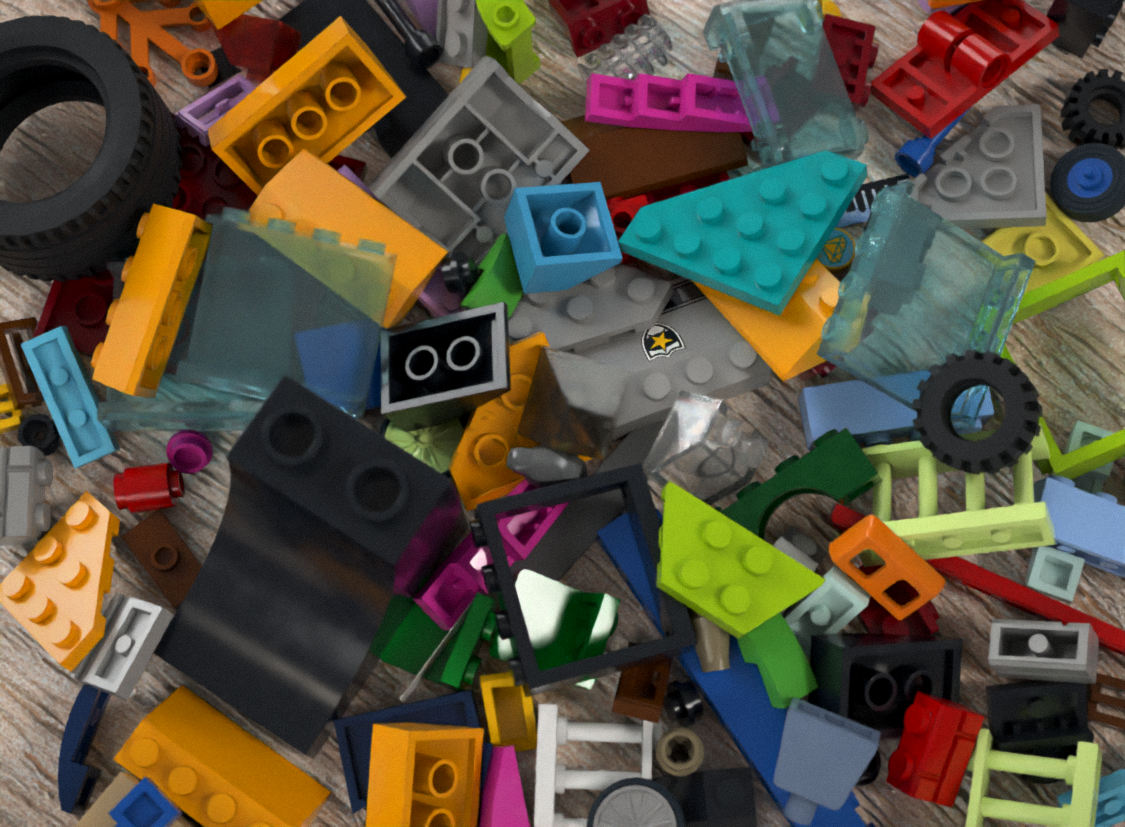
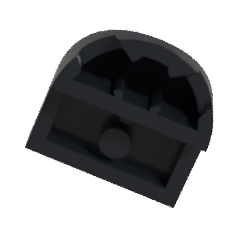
[986,680,1094,784]

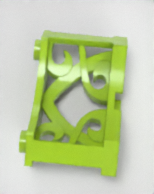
[475,0,541,84]

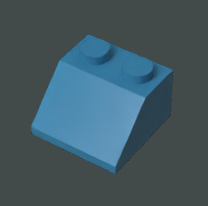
[504,182,623,294]

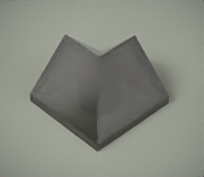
[517,345,632,460]

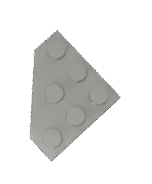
[909,104,1047,230]
[508,263,673,355]

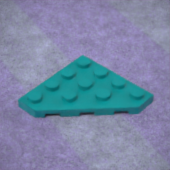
[618,150,868,316]

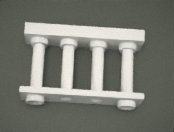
[534,704,662,827]

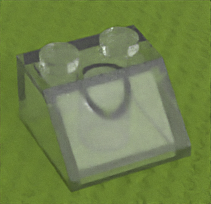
[642,390,769,506]

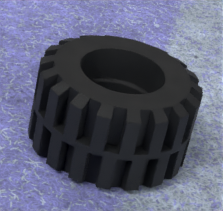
[912,350,1043,475]

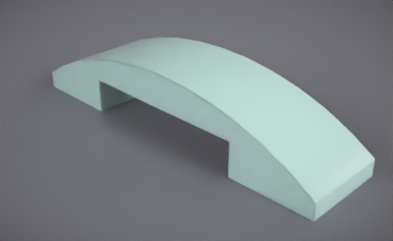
[1025,420,1114,604]

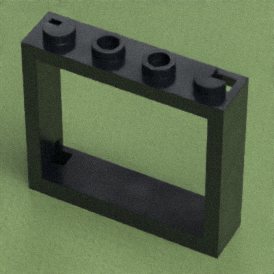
[469,463,698,698]

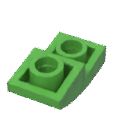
[460,234,523,319]
[736,613,818,709]

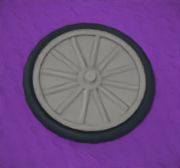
[587,777,686,827]

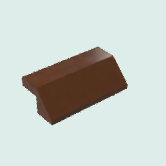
[560,115,748,201]

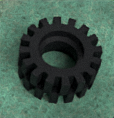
[1060,69,1125,150]

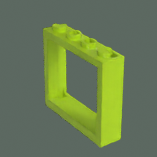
[971,250,1125,480]

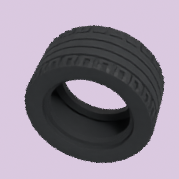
[0,15,183,282]

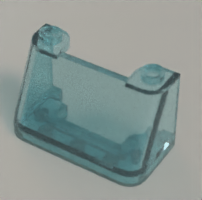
[702,0,868,172]

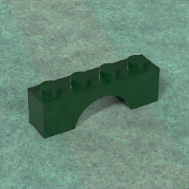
[714,428,883,541]

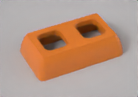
[829,515,946,620]

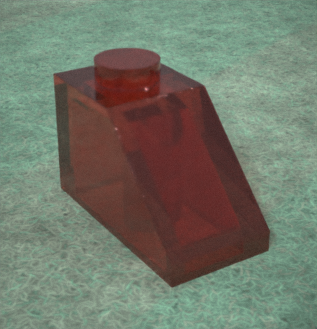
[206,14,302,84]

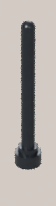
[375,0,443,70]

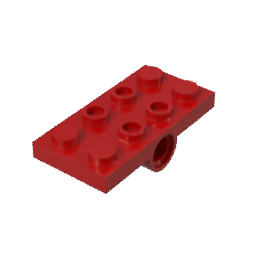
[871,0,1059,139]

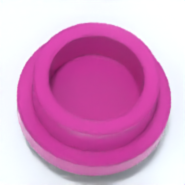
[166,430,213,474]

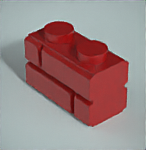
[886,691,984,808]

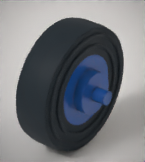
[1050,143,1125,222]

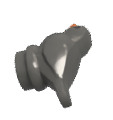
[506,444,587,489]

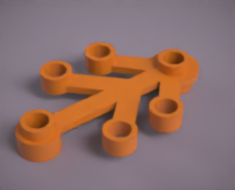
[87,0,218,87]

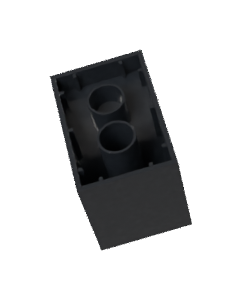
[153,374,469,759]

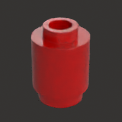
[113,462,185,513]

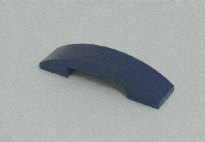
[58,684,111,815]

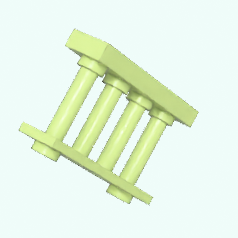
[852,423,1055,567]
[966,729,1103,827]

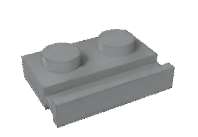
[436,0,487,68]
[69,592,174,700]

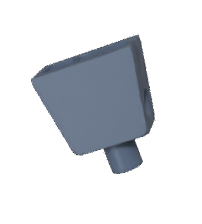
[773,697,881,825]

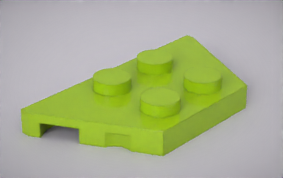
[656,480,826,639]

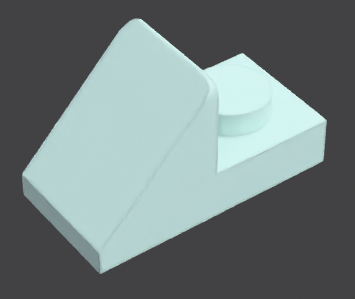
[782,566,871,658]

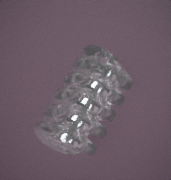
[577,14,673,84]

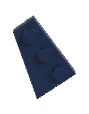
[333,689,482,814]

